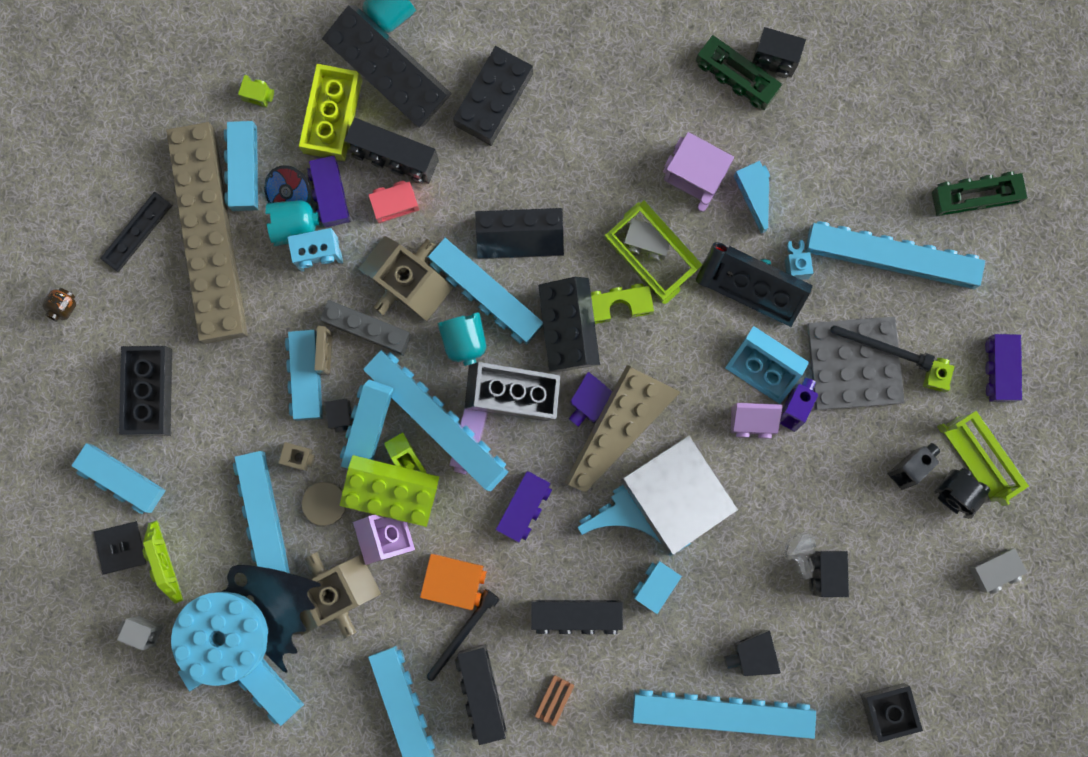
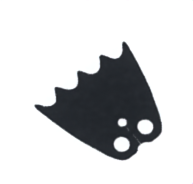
[222,565,321,673]

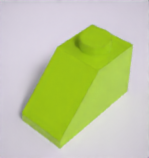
[384,432,427,473]

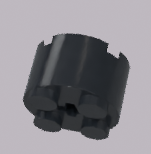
[934,468,990,519]

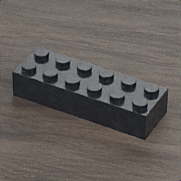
[322,5,452,128]

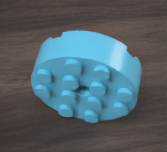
[171,592,268,686]

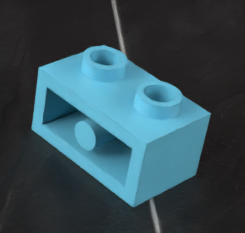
[633,561,682,614]

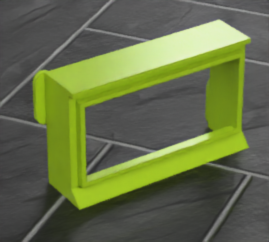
[604,200,702,304]
[937,411,1029,506]

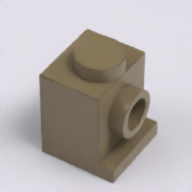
[279,442,315,471]

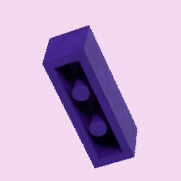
[307,156,351,228]
[985,334,1022,402]
[496,471,552,543]

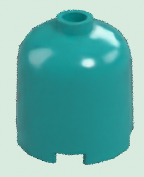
[362,0,417,33]
[265,200,319,247]
[437,312,487,366]

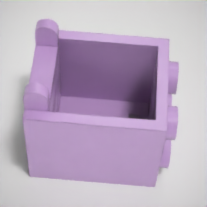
[663,132,734,212]

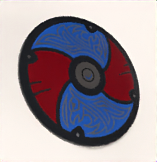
[264,165,311,204]

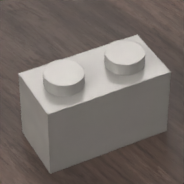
[624,219,674,261]
[969,548,1027,594]
[117,616,163,650]

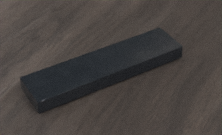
[100,191,173,272]

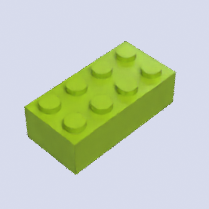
[339,455,440,527]

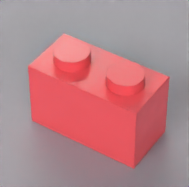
[369,181,419,223]

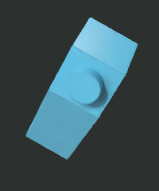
[734,161,770,234]

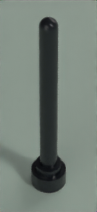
[830,325,935,372]
[427,589,500,681]

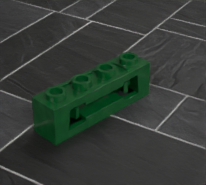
[695,35,782,110]
[932,171,1028,217]

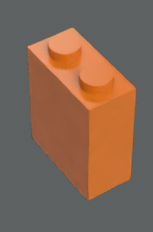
[420,553,487,610]

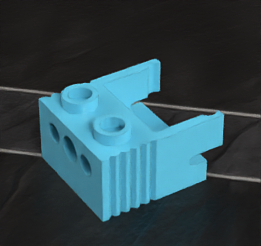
[288,228,343,272]

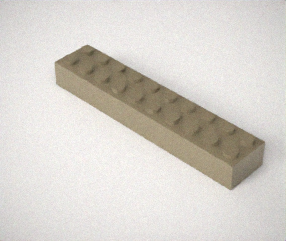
[166,122,248,344]

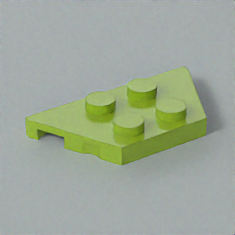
[143,520,184,604]

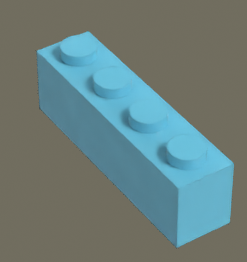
[224,121,258,211]
[285,330,323,421]
[340,380,394,469]
[72,443,166,514]

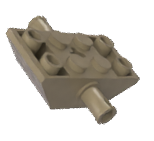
[358,236,453,322]
[300,552,382,639]

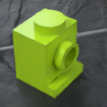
[238,75,274,108]
[923,358,955,393]

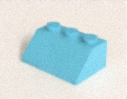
[725,326,809,404]

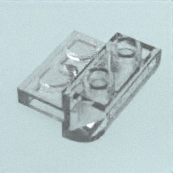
[781,531,816,580]

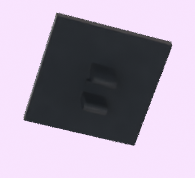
[94,521,146,575]

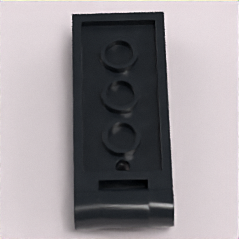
[696,242,813,327]

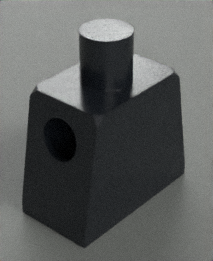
[887,443,940,490]
[724,630,781,676]

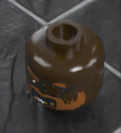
[42,288,76,322]

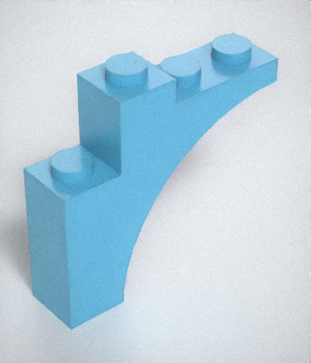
[577,485,691,551]

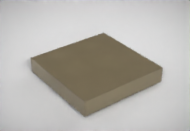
[314,326,333,376]

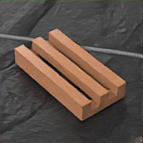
[535,675,574,726]

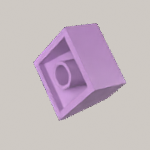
[731,403,782,439]
[353,515,415,565]

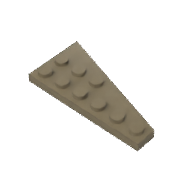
[565,365,681,492]

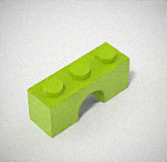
[591,283,654,324]

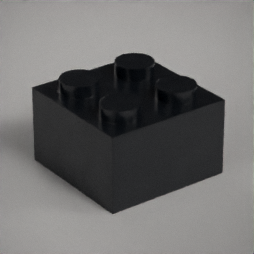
[752,27,806,78]
[809,551,849,597]
[860,683,923,743]

